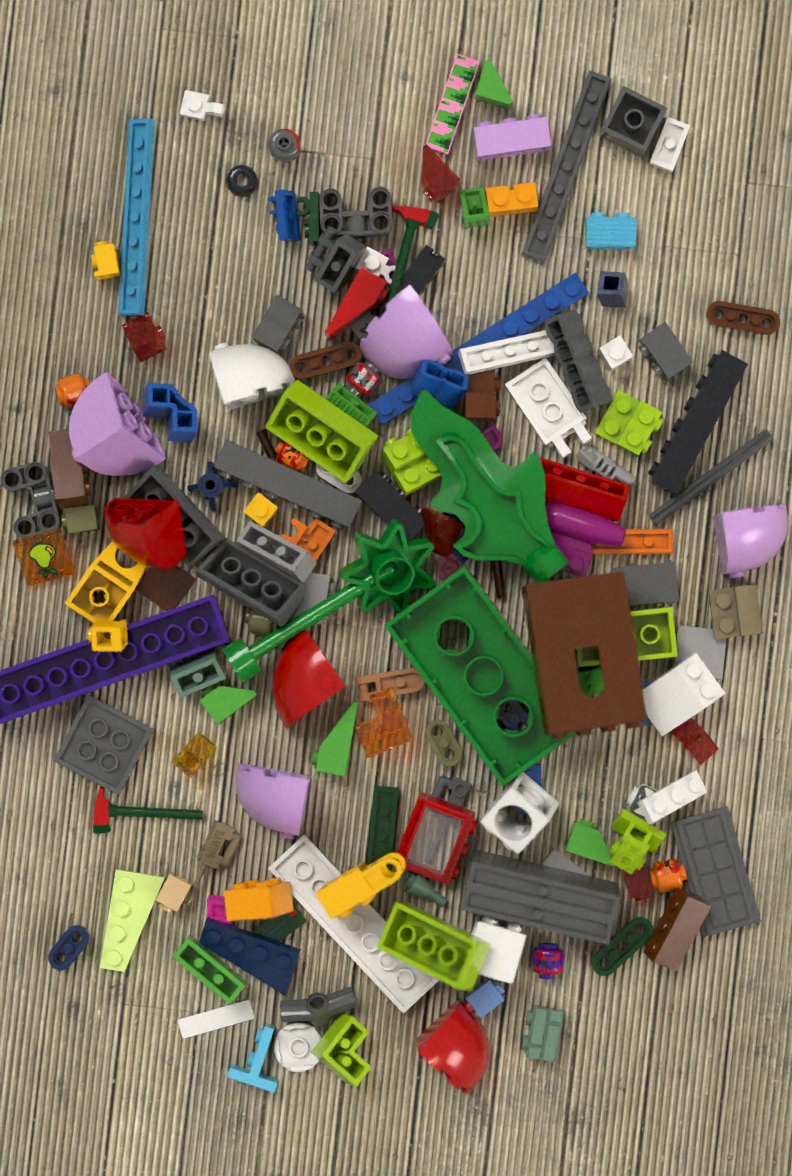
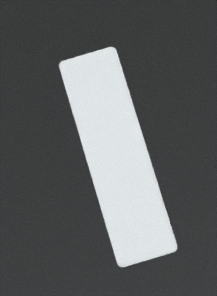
[178,1000,254,1038]

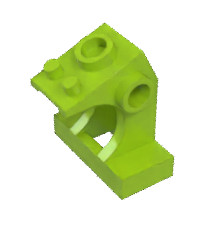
[609,809,666,875]

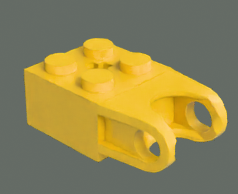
[64,541,146,624]
[315,852,406,920]

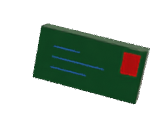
[252,902,307,942]

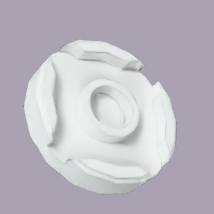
[274,1022,321,1072]

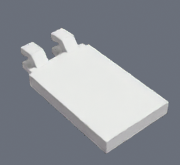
[505,357,592,459]

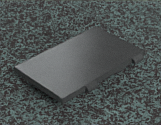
[611,559,680,608]

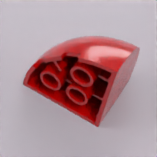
[105,498,187,569]
[272,629,346,728]
[416,998,490,1094]

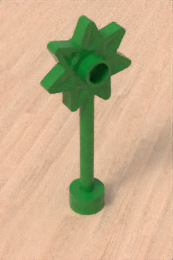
[222,519,435,683]

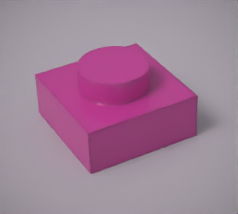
[207,895,233,924]

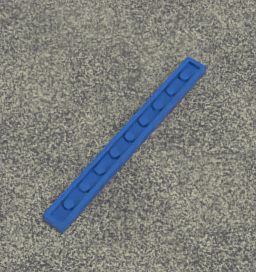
[368,272,589,426]

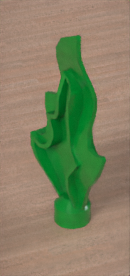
[410,390,569,583]

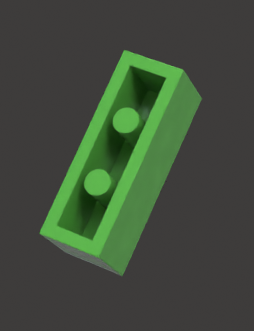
[172,934,247,1005]

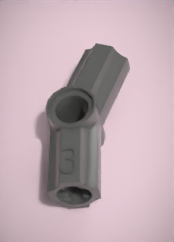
[280,987,357,1026]

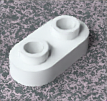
[316,464,362,493]

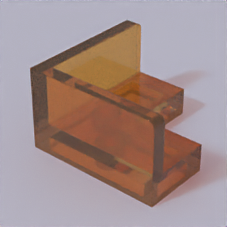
[355,687,413,758]

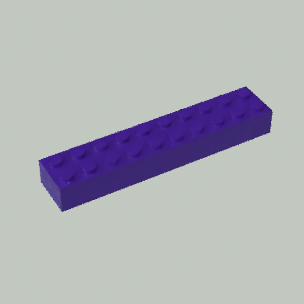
[0,594,231,724]

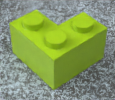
[311,1013,372,1087]

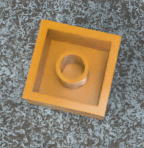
[224,878,294,921]

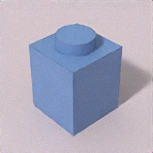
[465,977,505,1018]

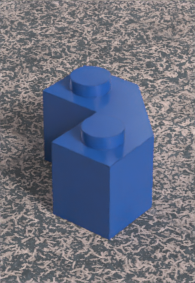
[142,383,197,443]

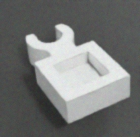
[356,246,396,285]

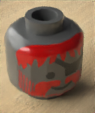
[268,129,301,163]
[345,361,382,398]

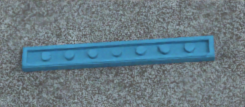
[118,118,155,316]

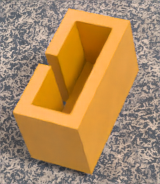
[485,182,538,217]

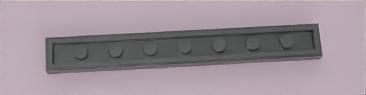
[521,70,612,264]

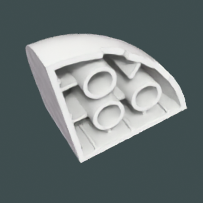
[209,342,296,410]

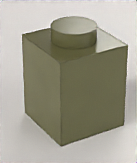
[62,504,100,534]

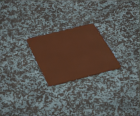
[135,566,196,611]

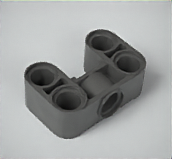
[319,186,392,239]
[0,462,62,539]

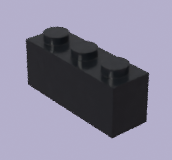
[355,470,428,541]

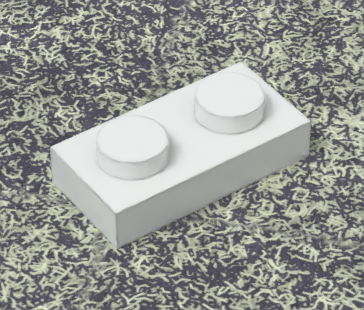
[649,117,690,173]

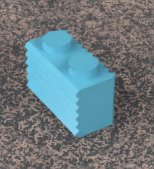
[585,212,636,250]

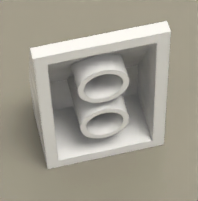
[643,653,726,736]

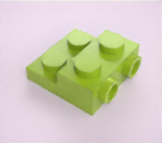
[594,390,664,457]
[381,429,442,496]

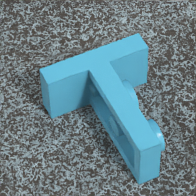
[227,1023,278,1093]

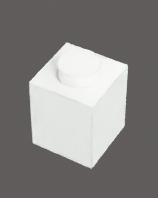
[597,335,633,372]

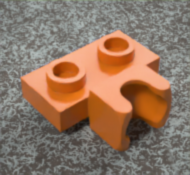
[280,518,336,562]

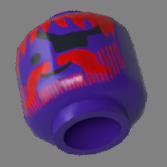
[531,942,564,980]

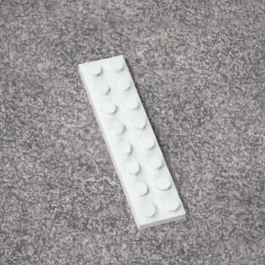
[268,834,439,1014]

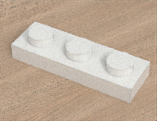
[637,770,707,824]

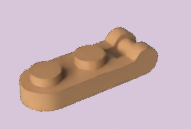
[355,668,425,702]

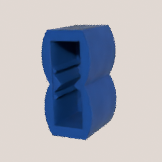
[410,360,469,409]

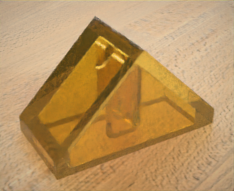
[172,732,217,778]

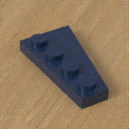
[199,917,301,996]

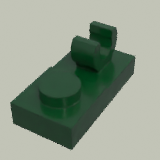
[297,192,321,245]

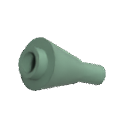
[403,872,447,907]

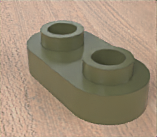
[426,719,462,766]

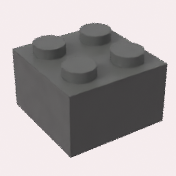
[599,86,667,158]

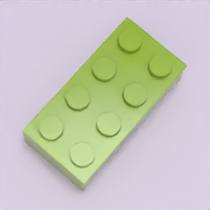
[265,380,378,483]
[574,607,678,667]
[377,901,491,990]

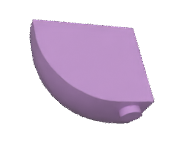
[360,285,454,379]
[69,372,166,476]
[712,504,788,579]
[236,762,311,839]

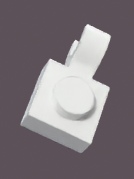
[180,90,225,121]

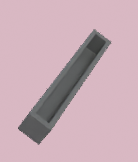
[214,440,362,530]

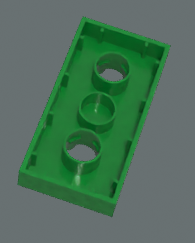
[384,565,576,787]

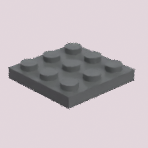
[53,695,154,795]

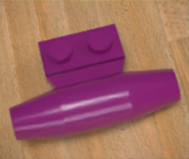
[545,501,626,577]

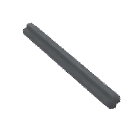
[649,430,773,525]

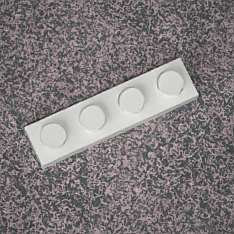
[458,330,555,375]

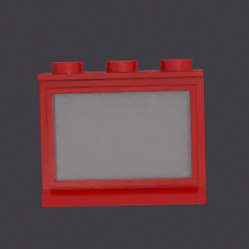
[392,791,478,886]

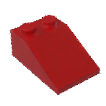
[325,267,389,341]

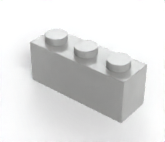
[236,521,317,583]

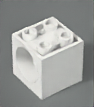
[480,772,559,854]
[471,915,526,984]

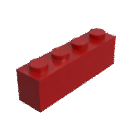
[539,457,630,522]

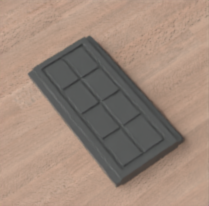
[670,806,761,937]

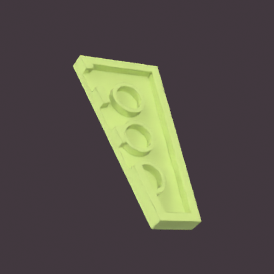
[100,869,165,972]

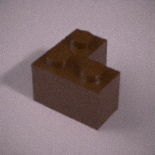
[464,371,501,422]

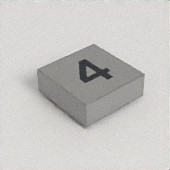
[350,313,374,342]

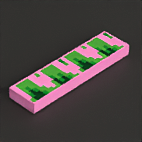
[425,54,480,156]

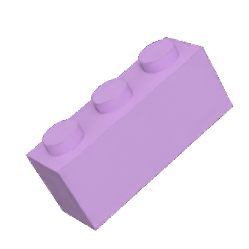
[473,114,551,161]

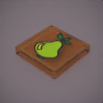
[13,528,75,586]

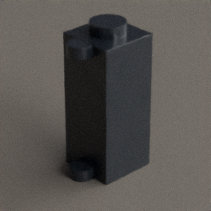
[399,244,446,297]

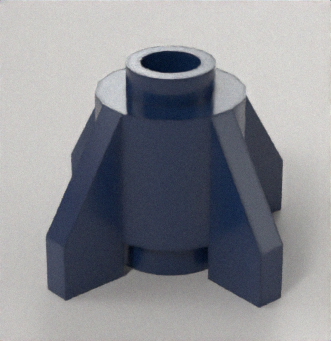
[187,462,237,512]

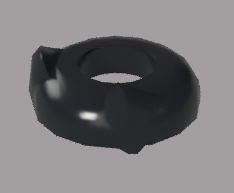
[225,165,258,197]

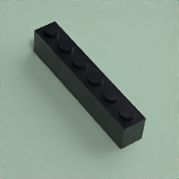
[648,350,748,495]

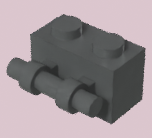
[305,226,367,294]

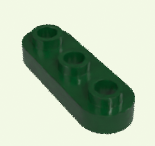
[591,916,653,976]

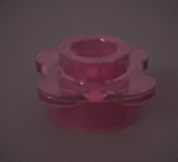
[435,554,461,581]

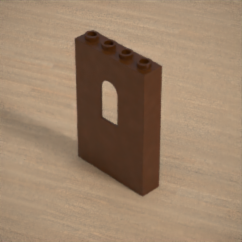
[521,571,647,740]

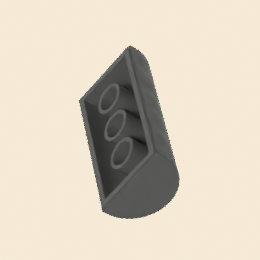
[124,464,225,569]
[196,537,307,626]

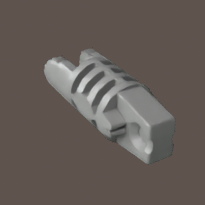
[576,444,636,485]

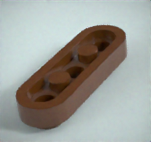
[706,301,780,335]
[289,341,362,380]

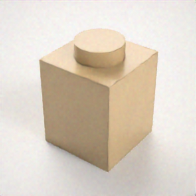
[156,872,193,913]

